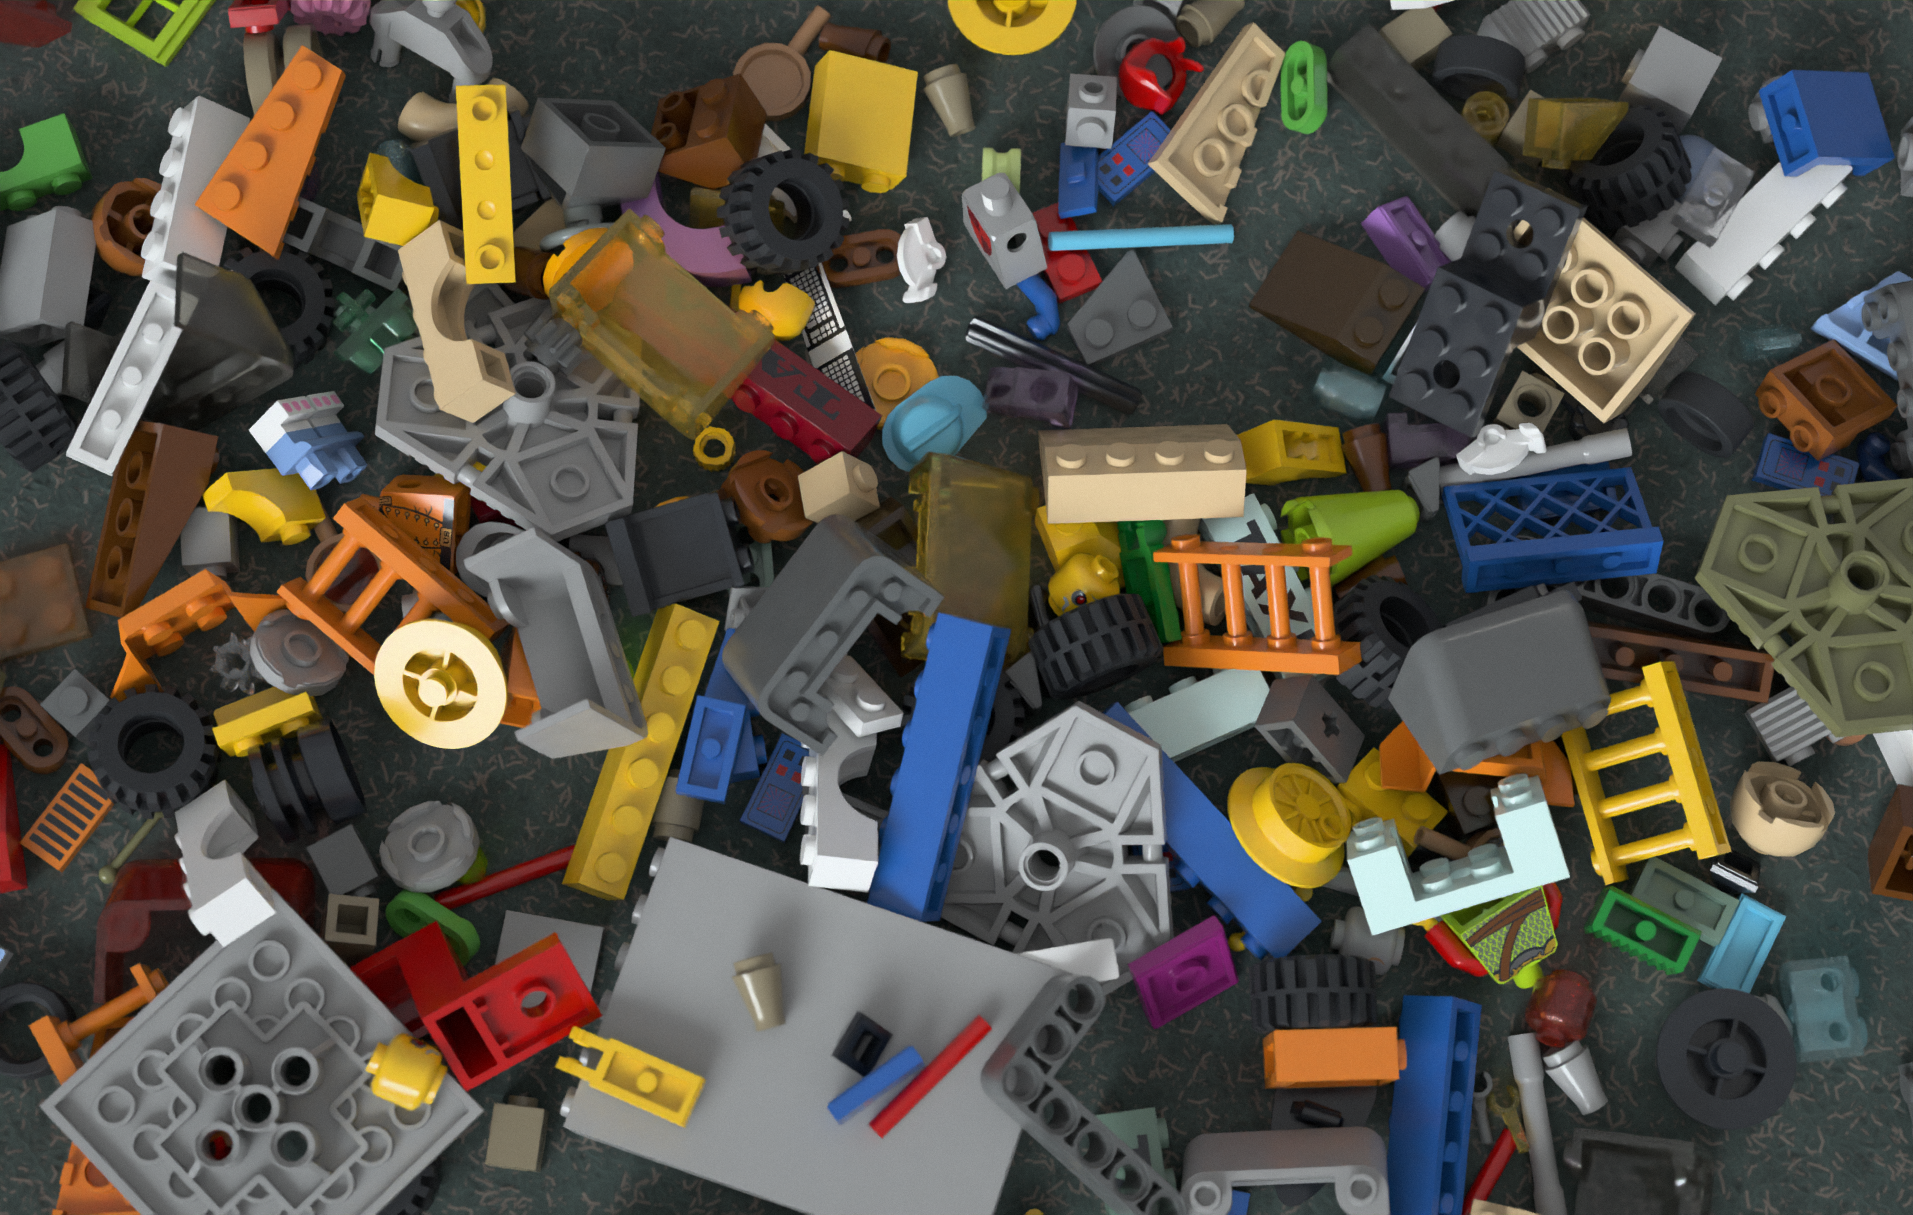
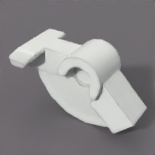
[897,217,946,303]
[1456,423,1547,475]

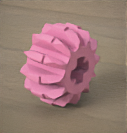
[289,0,371,36]

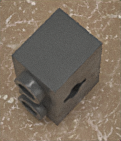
[1254,675,1365,784]

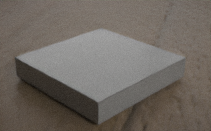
[495,910,605,1027]

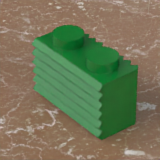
[1583,885,1702,975]

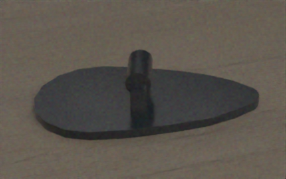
[1270,1086,1378,1207]

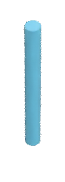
[1048,224,1234,251]

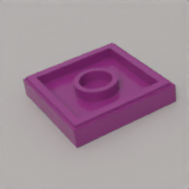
[1128,915,1239,1029]

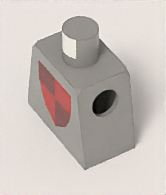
[962,172,1047,289]

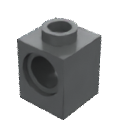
[307,824,385,898]

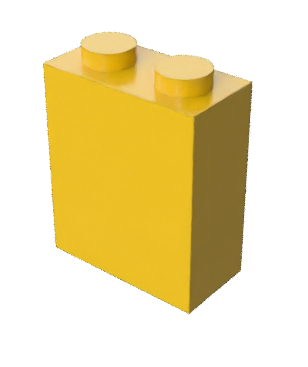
[804,50,918,193]

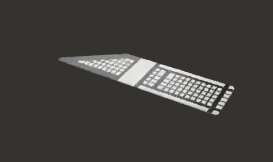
[783,263,876,411]

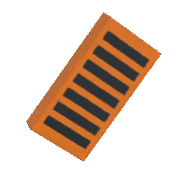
[20,763,115,873]

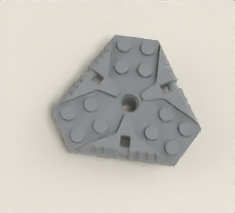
[375,298,644,542]
[941,701,1174,995]

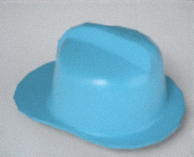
[882,376,987,472]

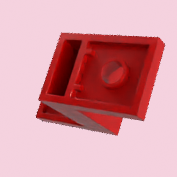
[350,920,603,1092]

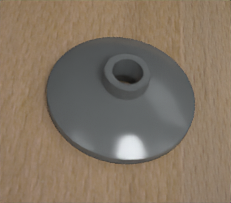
[1093,5,1178,98]

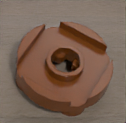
[721,450,814,544]

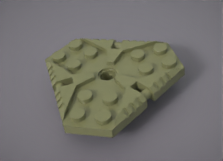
[1695,478,1913,737]

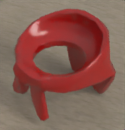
[1118,36,1204,114]

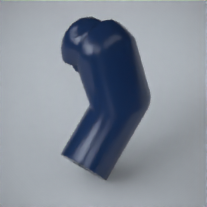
[1856,432,1903,482]

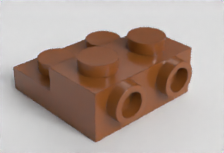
[1755,339,1898,461]

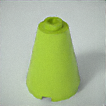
[1280,490,1420,588]

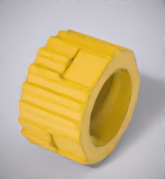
[693,426,736,472]

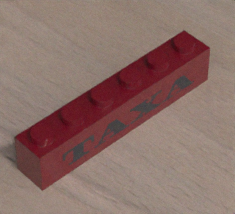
[611,252,882,464]

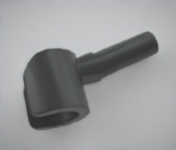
[1472,1071,1493,1144]

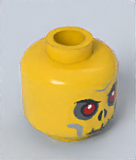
[1048,553,1120,617]
[365,1033,448,1110]

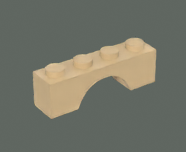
[398,220,516,423]

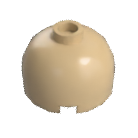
[1730,762,1835,857]

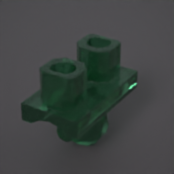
[332,288,418,375]

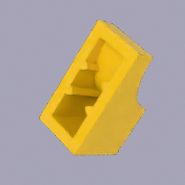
[357,153,439,246]
[1237,420,1346,486]
[202,468,326,545]

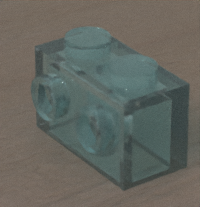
[1777,956,1868,1065]

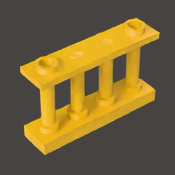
[456,84,515,284]
[1562,661,1731,885]

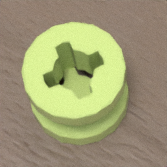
[982,148,1021,193]

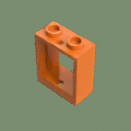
[1262,1027,1407,1089]

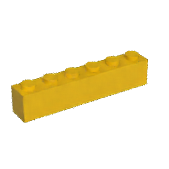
[562,603,719,900]

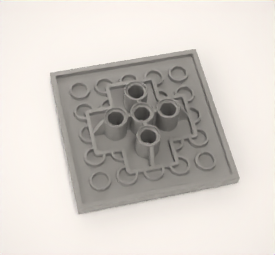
[40,888,485,1215]

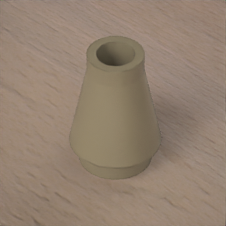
[1176,0,1244,47]
[923,64,976,138]
[731,952,786,1032]

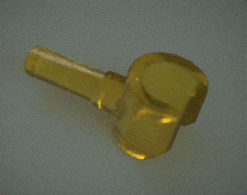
[1487,1085,1531,1154]

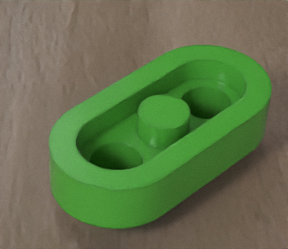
[1281,41,1327,134]
[386,889,480,966]

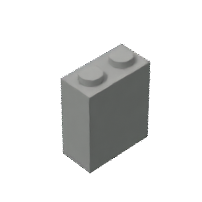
[0,206,96,347]

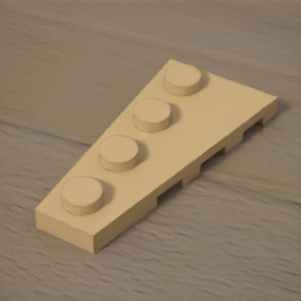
[1148,23,1285,225]

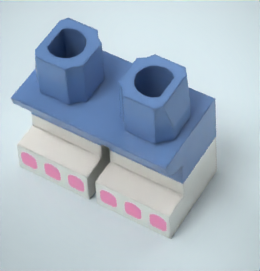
[249,391,367,490]

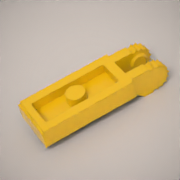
[555,1026,707,1128]

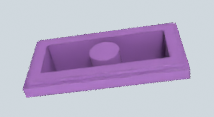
[1361,196,1451,293]

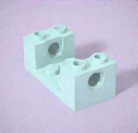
[1347,774,1570,935]

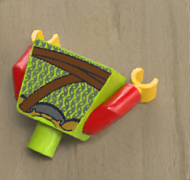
[1412,842,1562,989]

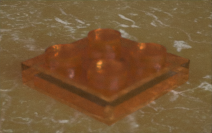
[0,543,93,663]

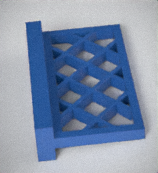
[1442,467,1664,593]

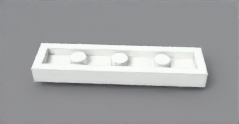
[66,279,197,476]

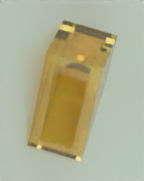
[1523,97,1629,169]

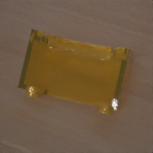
[549,208,775,440]
[901,451,1039,668]

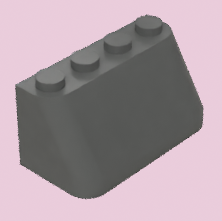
[1388,590,1611,774]

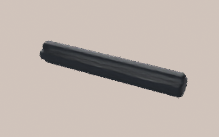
[965,316,1142,415]

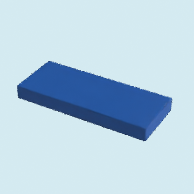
[1058,143,1099,219]

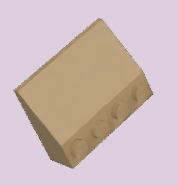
[1513,188,1695,423]
[1038,424,1246,524]

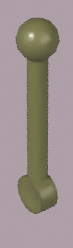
[98,812,164,884]

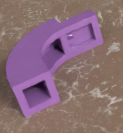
[621,172,752,287]

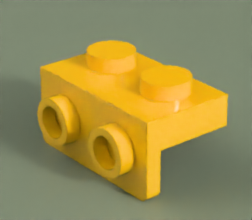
[212,686,322,757]
[1336,747,1448,858]

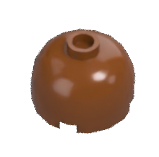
[90,178,162,276]

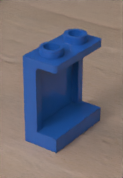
[1758,70,1895,177]

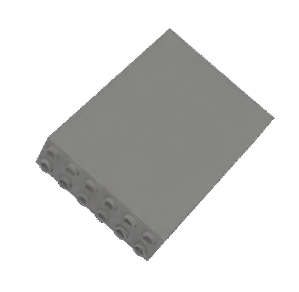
[560,837,1073,1215]

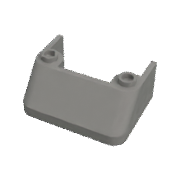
[463,527,648,759]
[1181,1127,1390,1215]

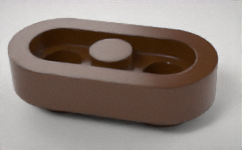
[816,229,901,288]
[0,686,69,774]

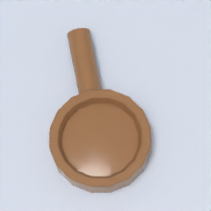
[733,6,831,121]

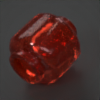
[1525,969,1597,1048]

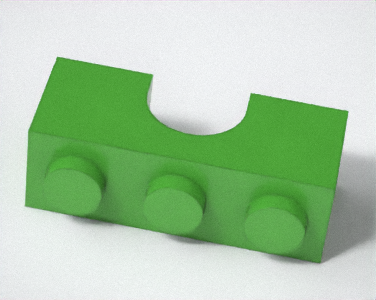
[0,113,92,211]

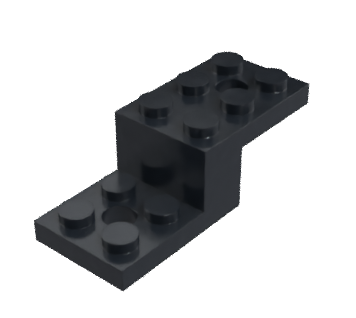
[1389,168,1587,438]

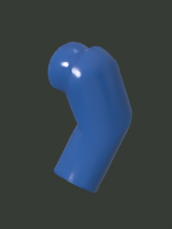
[1016,274,1061,341]

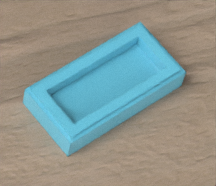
[1697,893,1786,993]

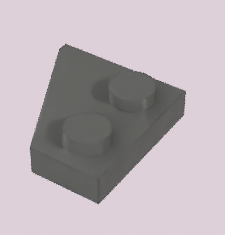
[1067,249,1173,367]

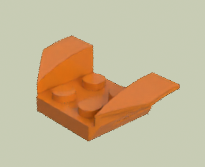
[110,569,288,703]
[1379,721,1575,807]

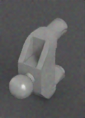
[370,0,493,103]

